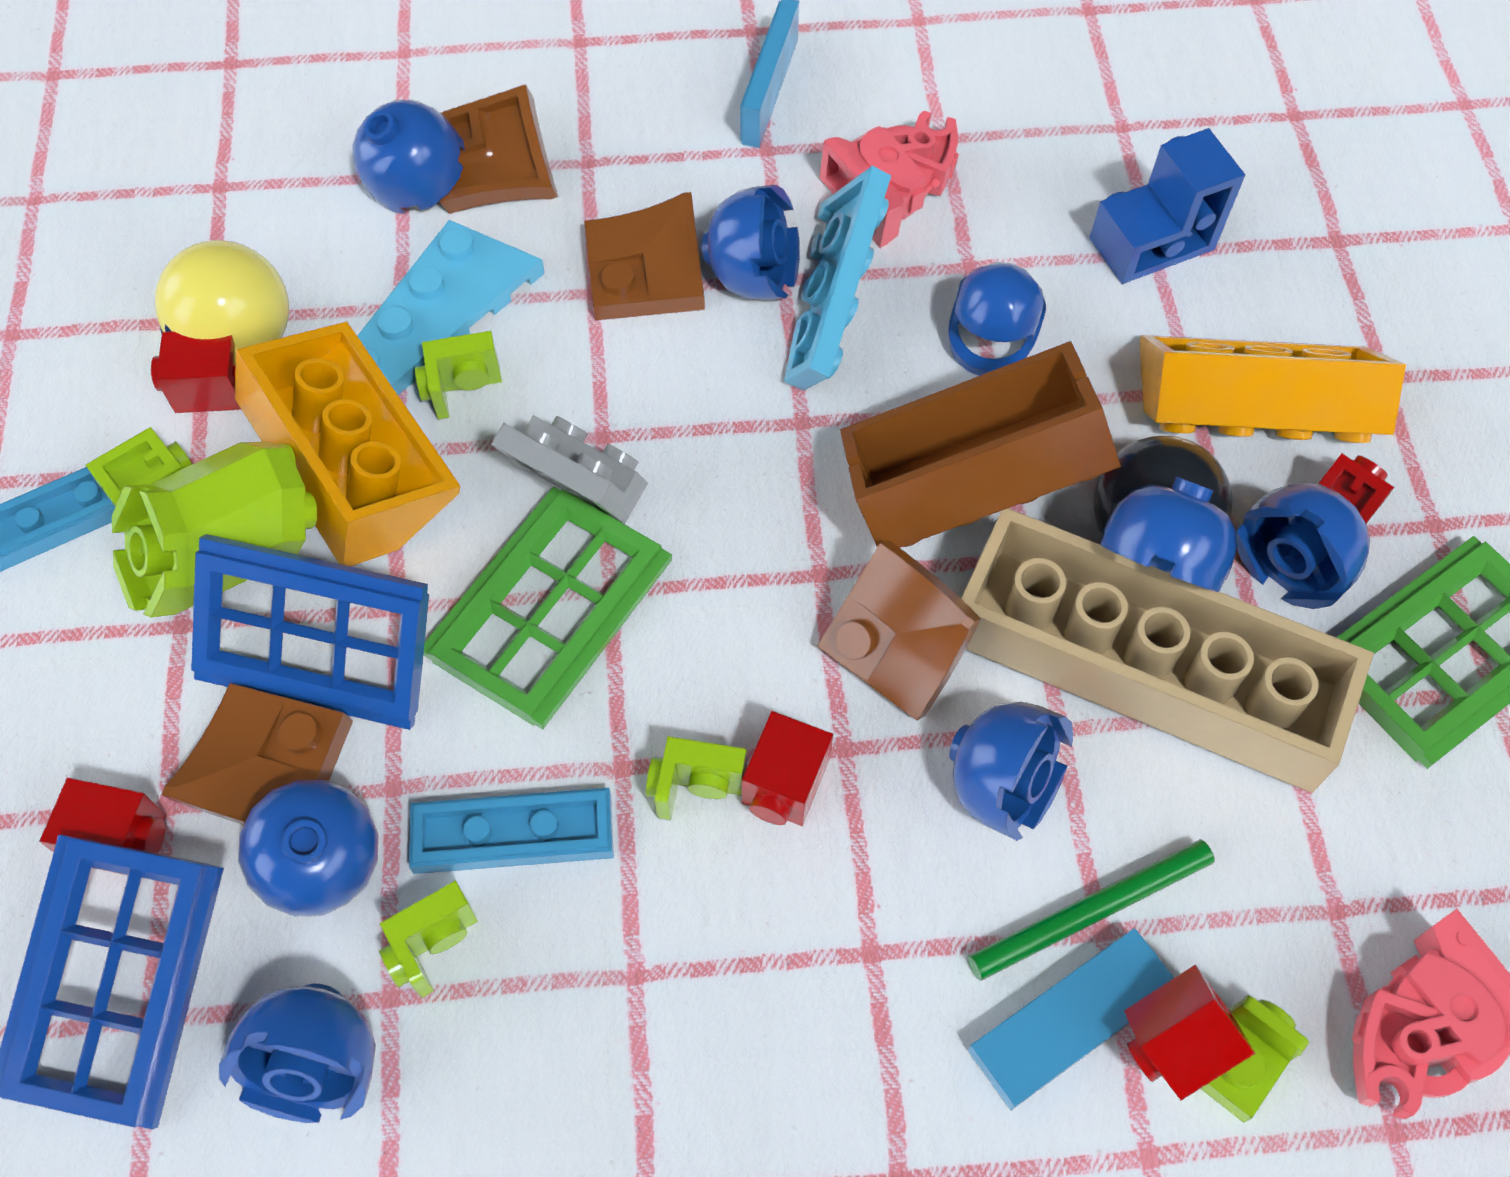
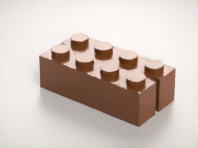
[840,341,1121,548]

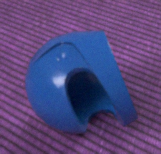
[948,262,1046,376]

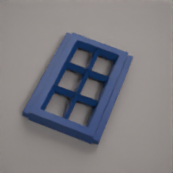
[191,534,429,730]
[0,835,224,1130]

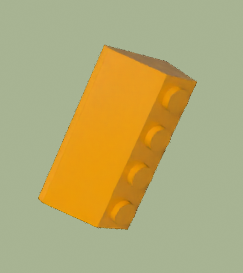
[235,321,461,567]
[1139,335,1406,443]

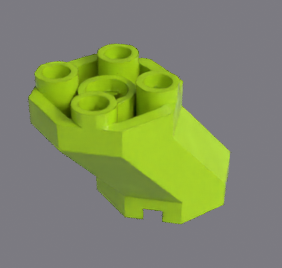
[112,441,317,618]

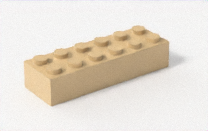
[961,508,1374,793]

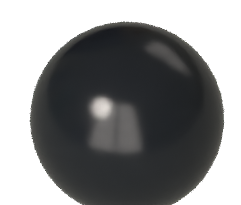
[1094,436,1233,536]

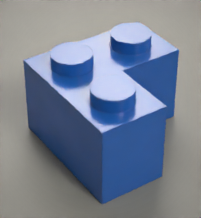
[1089,128,1246,284]

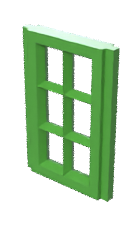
[424,486,672,730]
[1336,536,1510,769]

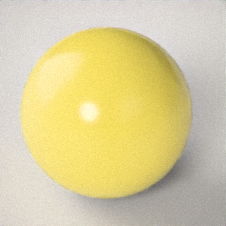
[155,240,289,366]

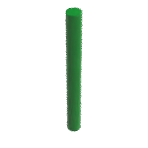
[968,839,1215,981]

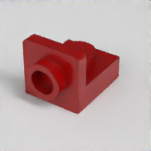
[1318,453,1395,524]

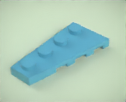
[784,165,891,391]
[357,220,545,395]

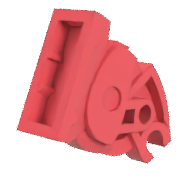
[819,111,959,248]
[1352,908,1510,1120]

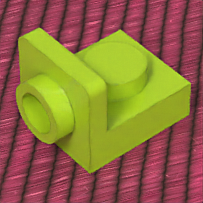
[415,330,502,420]
[85,427,192,507]
[646,736,747,821]
[379,880,478,998]
[1201,995,1309,1123]

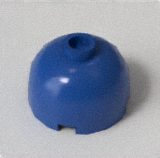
[352,100,465,213]
[702,185,800,300]
[1100,477,1237,592]
[1236,482,1370,609]
[949,701,1074,841]
[238,780,379,917]
[219,983,376,1123]

